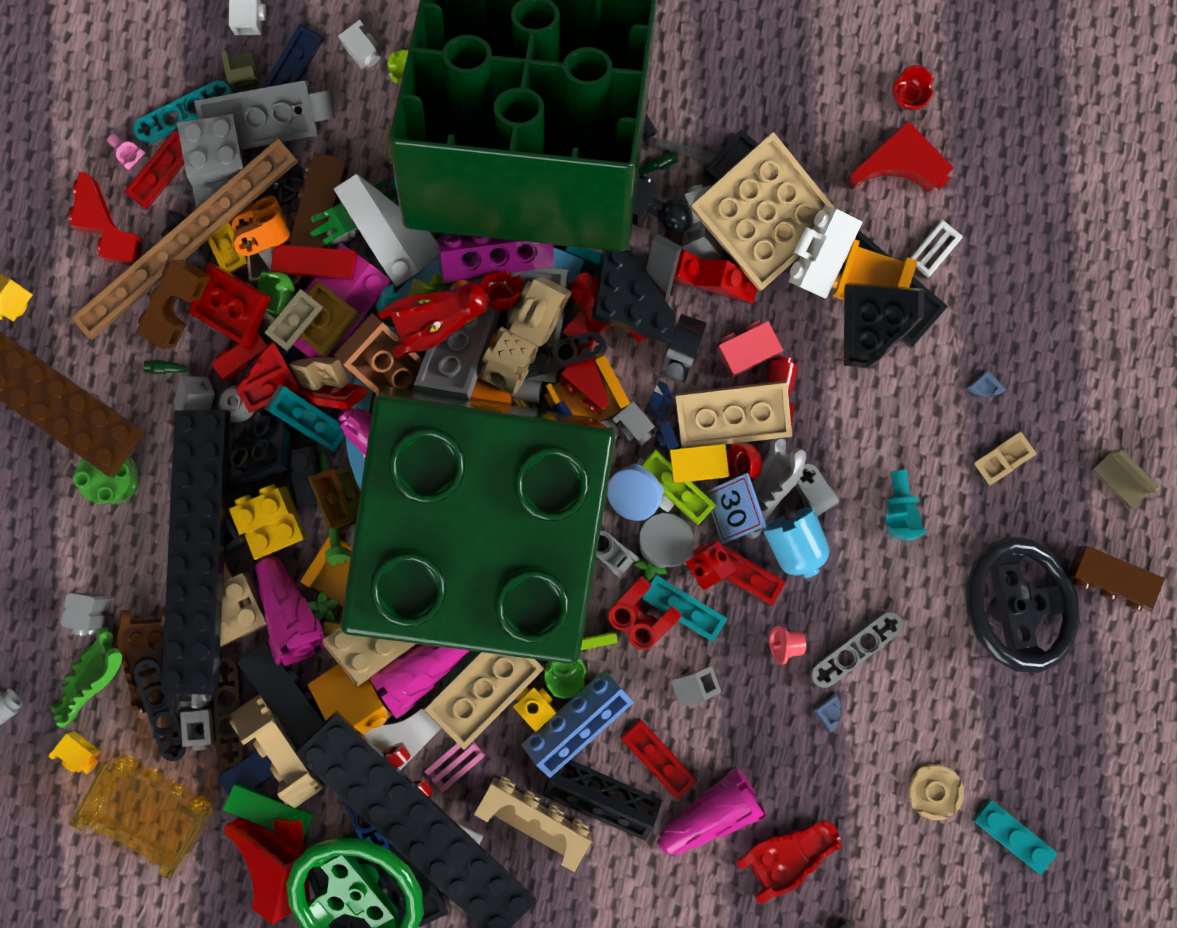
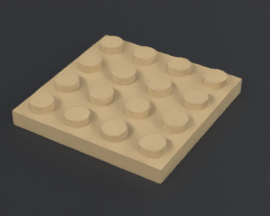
[689,132,835,291]

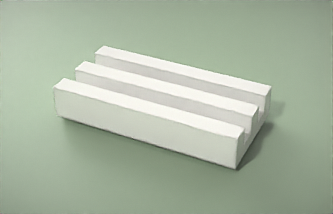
[910,219,963,279]

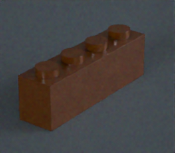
[284,152,350,248]

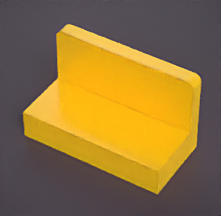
[669,444,729,483]

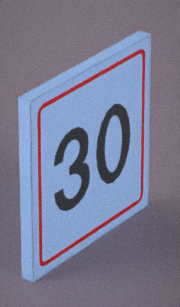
[705,473,766,544]

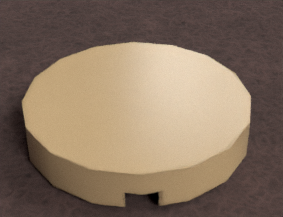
[907,764,964,820]

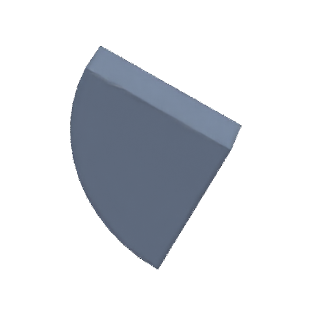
[966,369,1006,397]
[813,693,841,733]

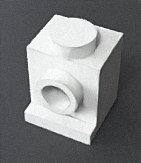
[338,20,381,69]

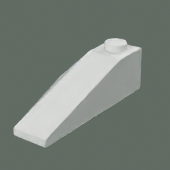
[334,173,438,287]

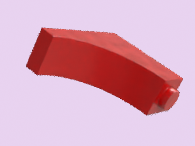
[845,121,954,193]
[224,817,301,924]

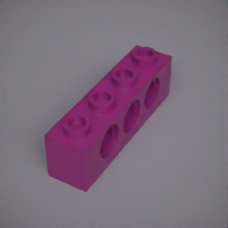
[436,235,554,282]

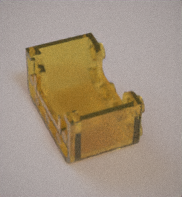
[69,755,215,880]

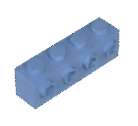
[521,670,634,778]

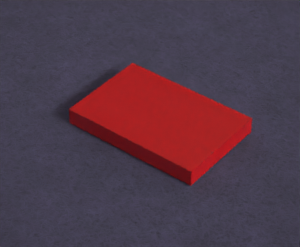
[188,263,272,348]

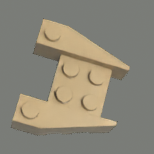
[229,694,323,808]

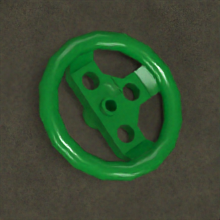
[286,837,424,928]

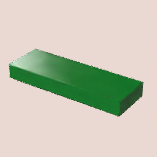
[223,782,314,838]

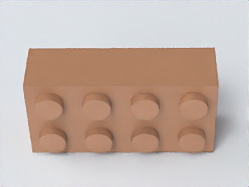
[334,313,423,393]

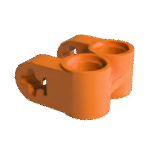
[231,196,290,256]

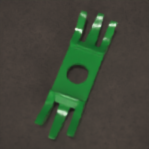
[310,179,399,244]

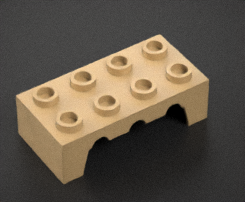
[474,776,592,872]

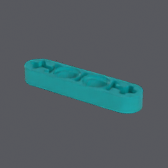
[133,80,233,144]

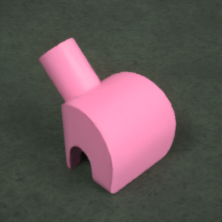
[107,134,146,171]

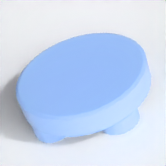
[607,464,664,521]

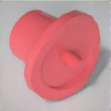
[769,626,806,665]

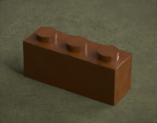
[1069,546,1165,612]

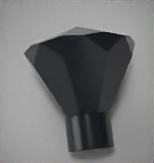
[161,209,186,237]

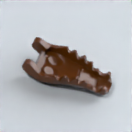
[117,608,165,713]

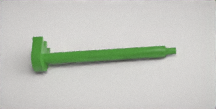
[319,449,351,566]

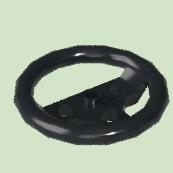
[965,537,1080,673]

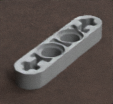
[810,612,903,688]

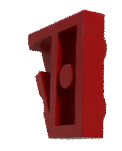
[236,340,300,413]

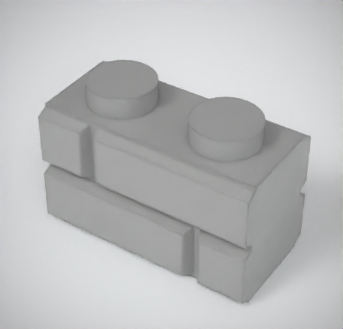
[60,593,111,636]

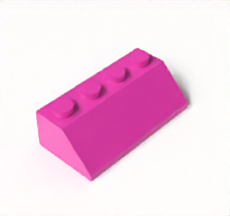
[293,243,391,358]

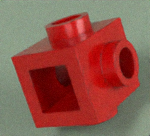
[685,541,737,590]

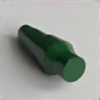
[639,152,679,175]
[144,359,187,375]

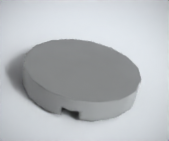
[638,513,694,568]

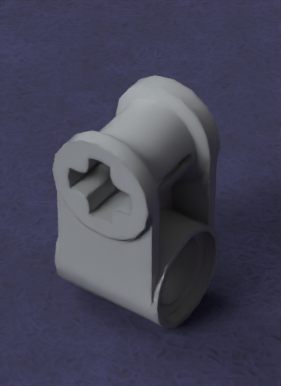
[794,464,839,517]
[596,531,640,580]

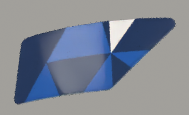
[644,380,673,422]

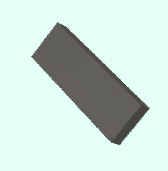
[646,234,682,303]

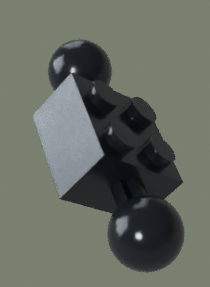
[632,175,693,234]

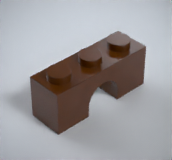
[135,260,211,350]

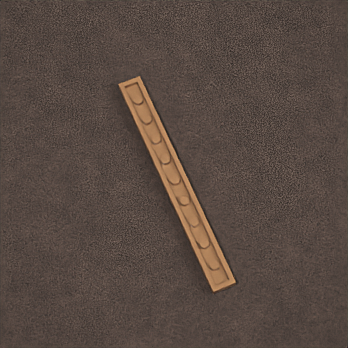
[72,138,298,340]

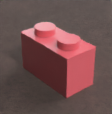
[717,321,783,378]

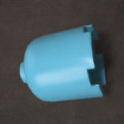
[763,507,830,578]

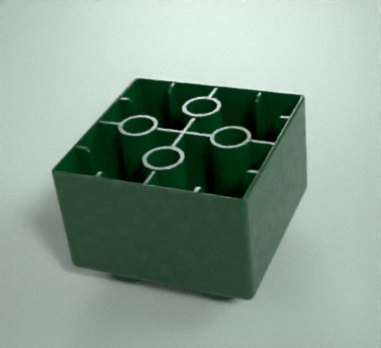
[389,0,657,252]
[341,386,615,664]

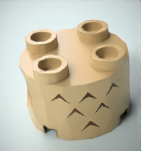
[478,327,538,395]

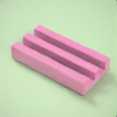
[424,741,485,793]

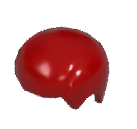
[892,65,934,111]
[480,270,524,311]
[726,443,763,482]

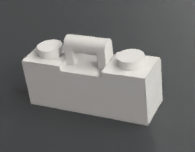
[788,205,862,299]

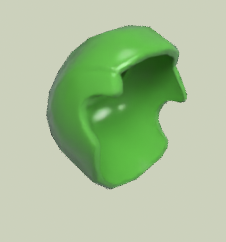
[257,271,295,314]
[544,658,586,699]

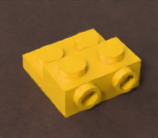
[229,484,307,560]

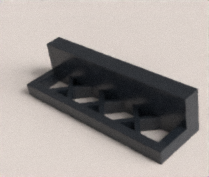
[543,760,662,841]

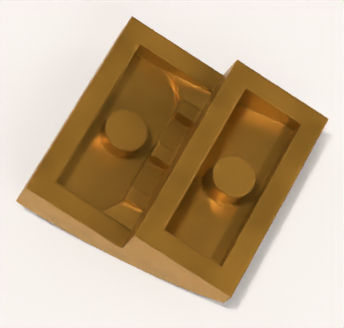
[308,465,360,530]

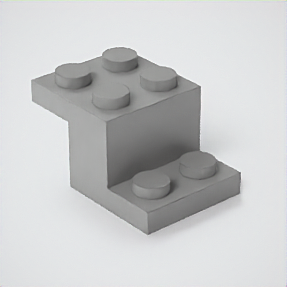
[177,114,252,209]

